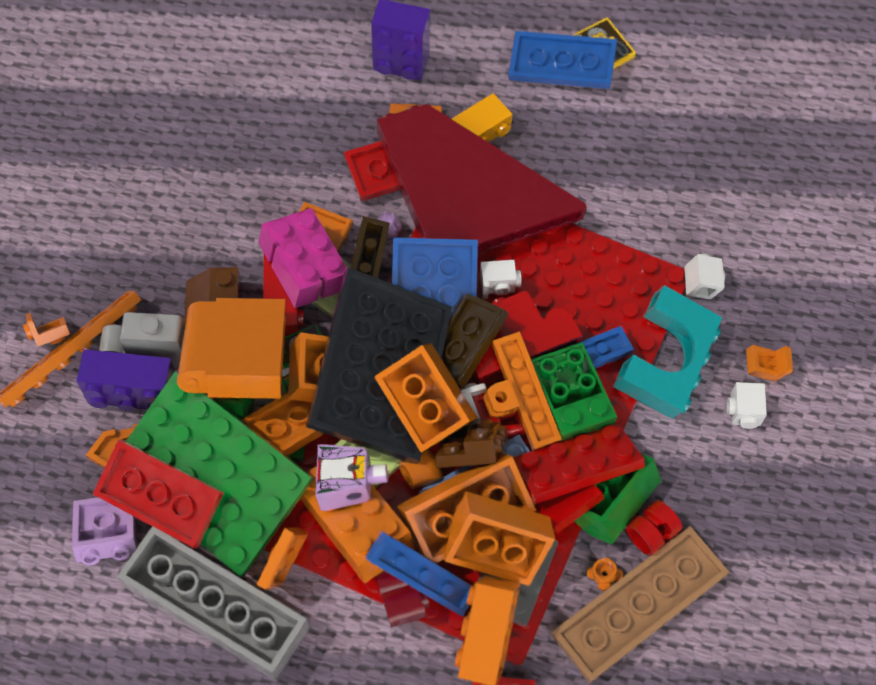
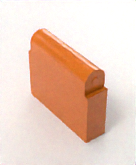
[177,298,286,398]

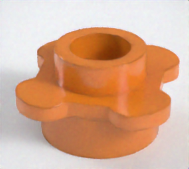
[587,557,623,591]

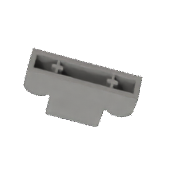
[99,312,185,369]

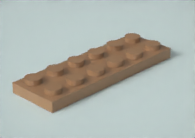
[551,526,730,684]

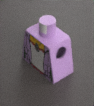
[316,445,388,511]

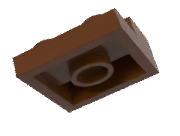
[435,419,508,468]

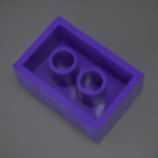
[371,0,431,81]
[76,349,175,412]

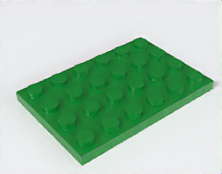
[126,371,315,577]

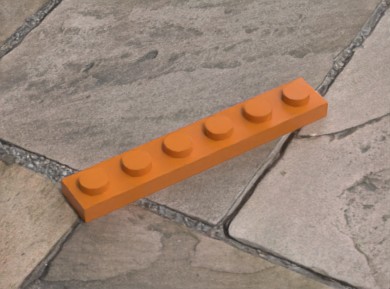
[0,291,141,408]

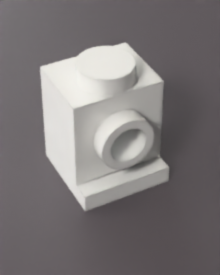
[480,260,521,299]

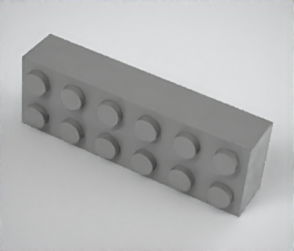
[117,526,309,681]

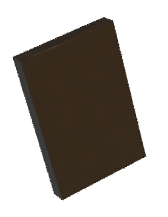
[442,293,509,387]

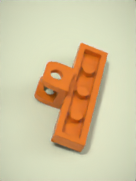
[483,332,562,451]

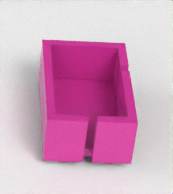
[258,208,347,308]

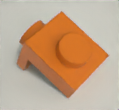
[23,313,70,347]
[746,345,793,381]

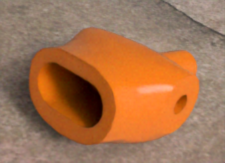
[399,449,444,490]

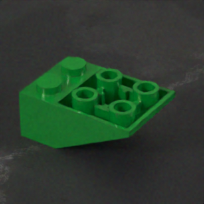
[531,342,617,443]

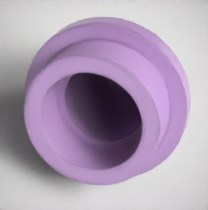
[378,211,402,239]

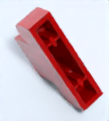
[472,291,582,386]

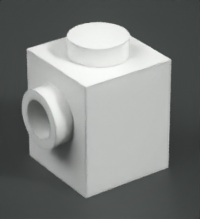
[684,254,725,299]
[727,382,767,429]

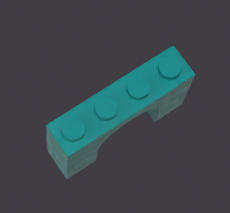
[613,285,722,419]

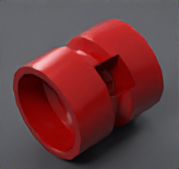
[625,500,683,556]

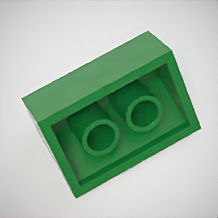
[574,453,661,545]

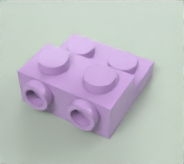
[72,498,138,565]

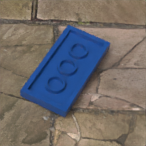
[508,31,617,89]

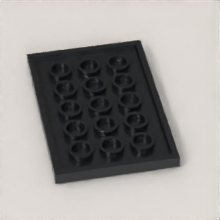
[306,267,452,464]

